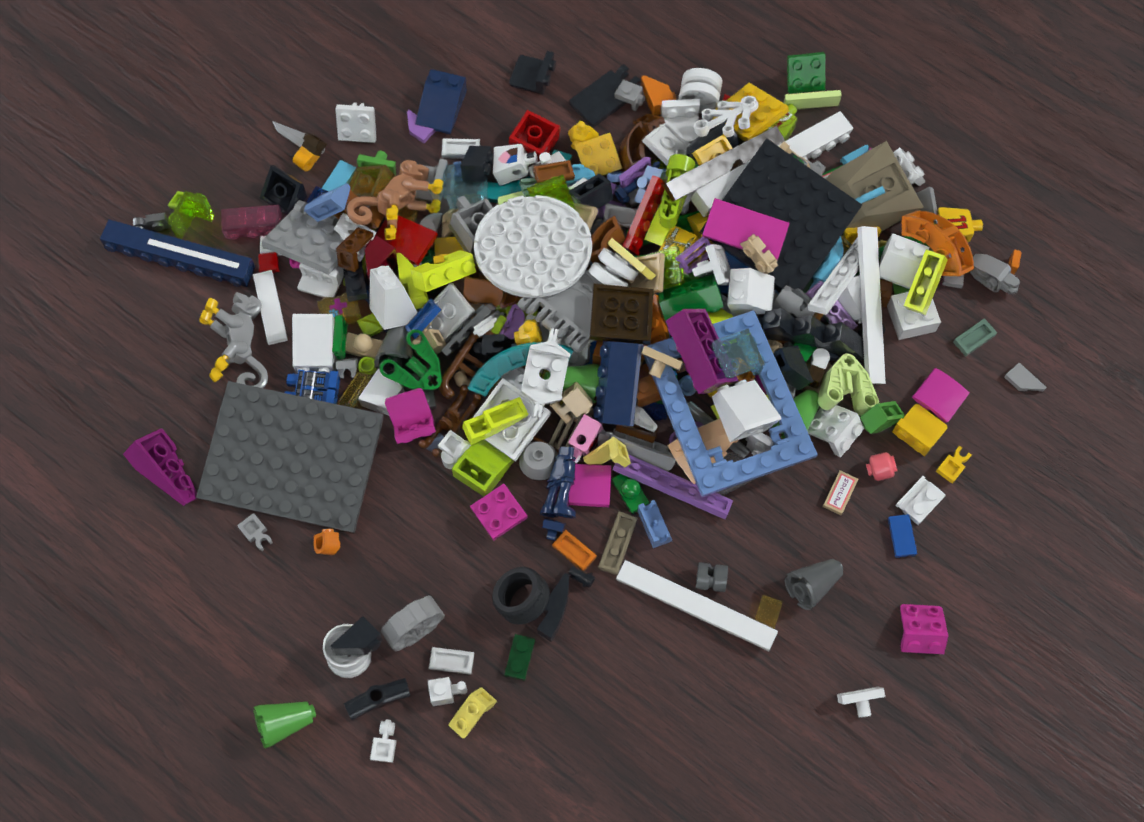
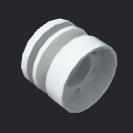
[323,624,371,678]

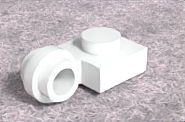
[370,719,396,763]

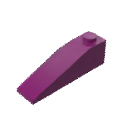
[123,428,197,506]

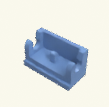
[637,500,672,548]

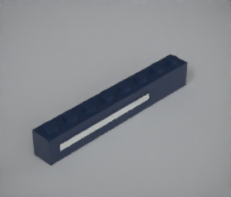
[100,220,255,287]

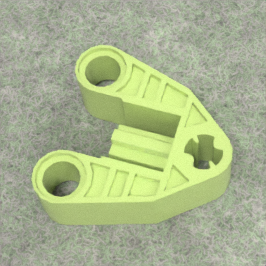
[818,353,879,416]

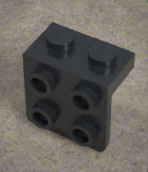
[509,51,557,95]

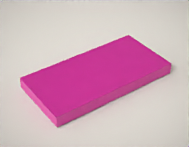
[702,198,790,260]

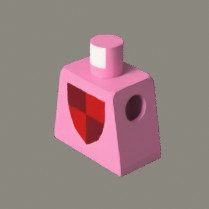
[568,414,604,464]

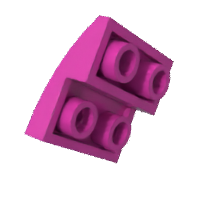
[912,368,970,423]
[568,464,611,507]

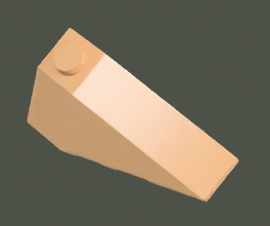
[667,418,739,484]

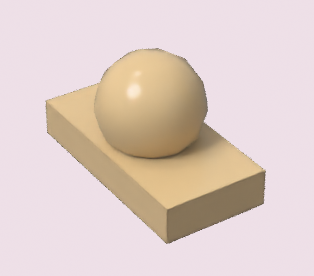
[345,333,383,359]

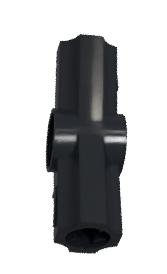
[344,678,411,721]

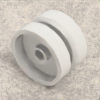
[679,68,722,113]
[588,248,639,287]

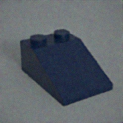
[415,69,467,134]

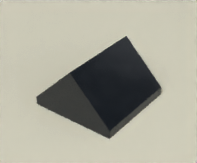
[260,165,307,215]

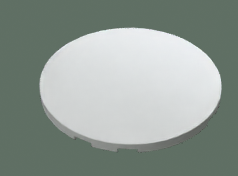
[474,195,592,298]

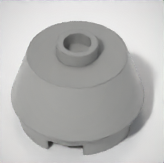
[519,442,558,480]

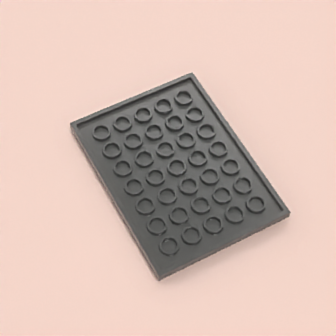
[196,381,384,533]

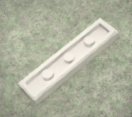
[253,270,288,345]

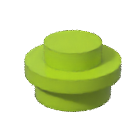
[358,357,378,376]

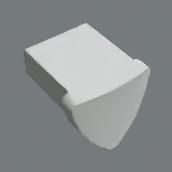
[438,430,471,462]

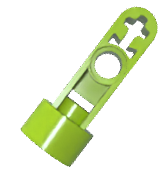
[659,154,695,229]

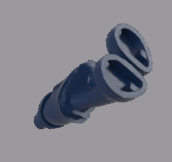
[540,447,576,519]

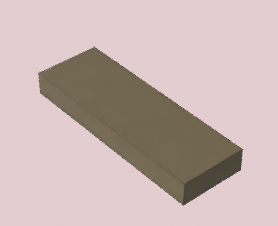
[598,511,638,576]

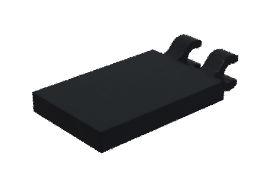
[569,64,641,128]

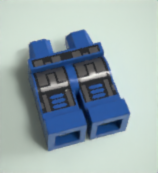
[285,370,340,404]

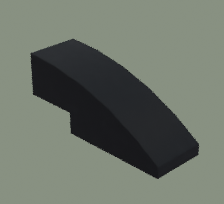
[537,573,569,643]

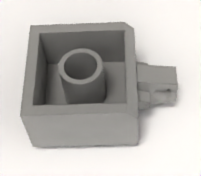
[450,196,493,253]

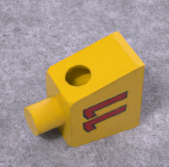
[937,207,983,242]

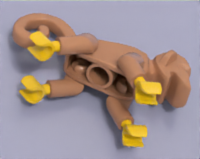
[347,160,444,240]

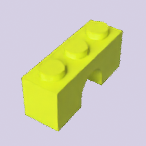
[410,250,476,292]

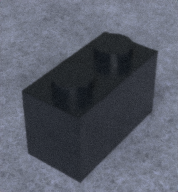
[460,146,494,182]

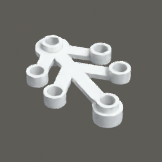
[694,96,759,137]

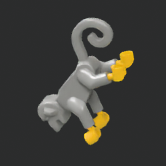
[199,292,268,388]

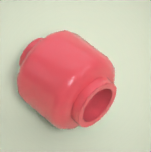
[866,452,897,481]

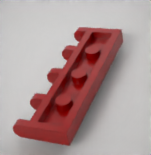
[622,175,665,256]

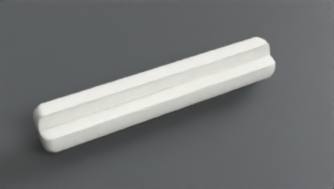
[473,310,504,337]

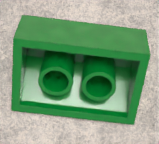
[659,274,724,322]

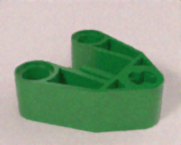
[379,329,442,390]

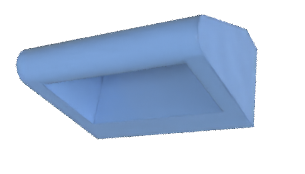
[304,183,350,222]

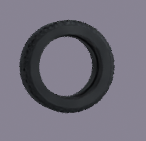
[492,567,550,625]

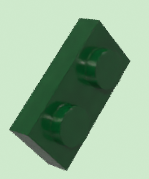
[504,634,536,681]

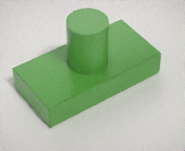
[357,151,396,180]

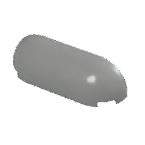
[598,429,676,472]

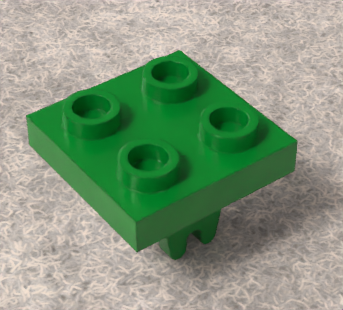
[787,52,825,94]

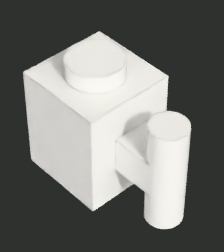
[428,677,467,706]

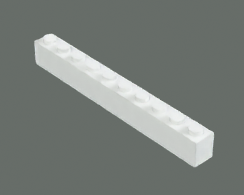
[691,111,853,217]

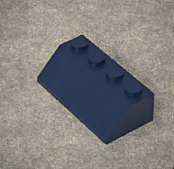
[594,341,642,426]

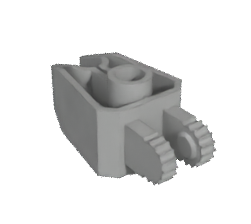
[970,254,1020,295]

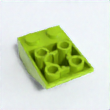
[452,440,514,497]

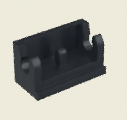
[482,334,514,360]

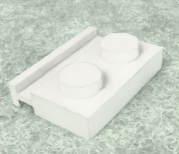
[896,476,946,525]

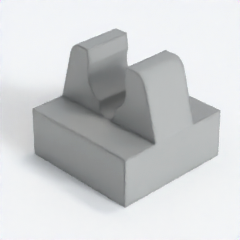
[335,358,358,378]

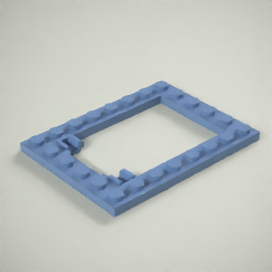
[642,311,818,497]

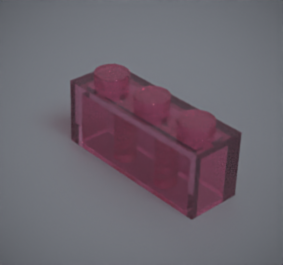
[221,205,282,239]

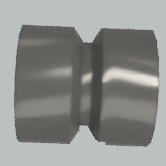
[696,562,728,592]

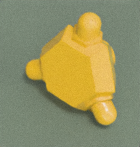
[568,121,599,151]
[514,319,543,345]

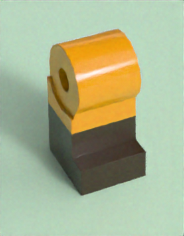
[293,132,327,172]

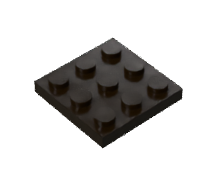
[589,284,654,345]

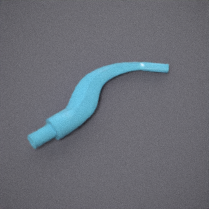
[807,186,886,292]

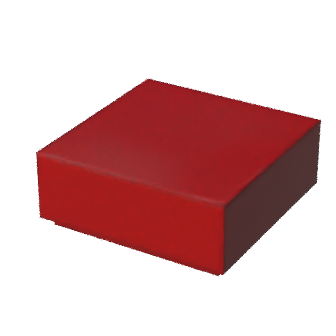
[258,252,280,273]

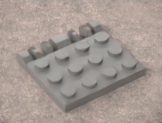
[262,200,343,275]
[517,270,603,353]

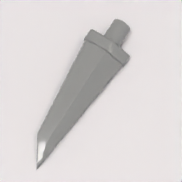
[272,121,325,154]

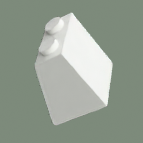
[370,266,418,330]
[292,314,337,373]
[712,380,781,442]

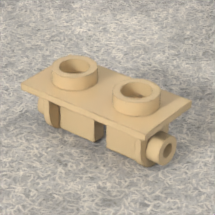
[740,234,778,274]

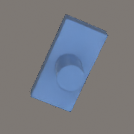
[634,165,666,204]

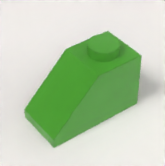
[860,401,905,434]

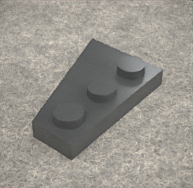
[441,303,496,356]

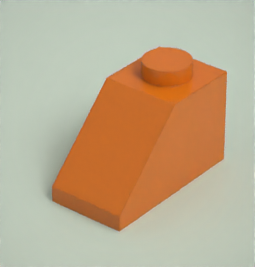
[641,76,676,115]

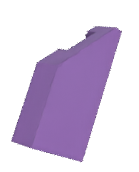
[407,110,435,143]

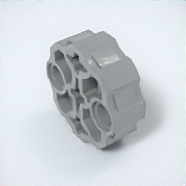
[381,596,445,651]

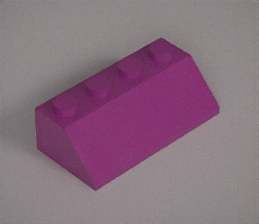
[666,309,738,394]

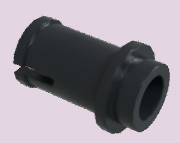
[568,565,595,588]

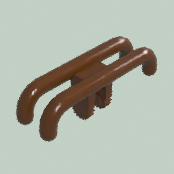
[439,330,494,399]
[419,384,481,458]

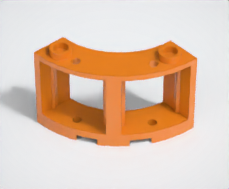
[902,210,974,276]

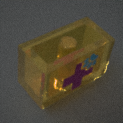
[317,293,362,325]

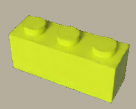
[903,249,948,316]

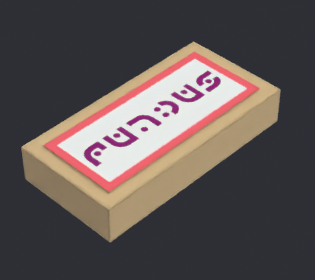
[823,470,858,515]

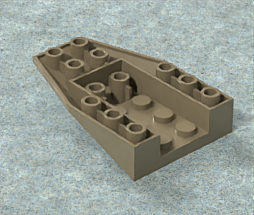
[826,141,924,242]

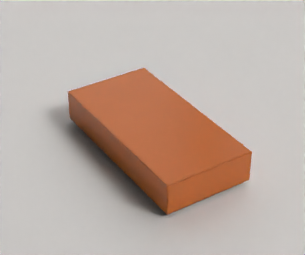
[552,529,597,571]

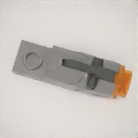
[772,285,824,321]

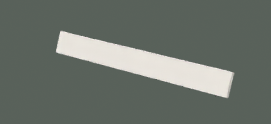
[857,226,886,384]
[616,560,778,651]

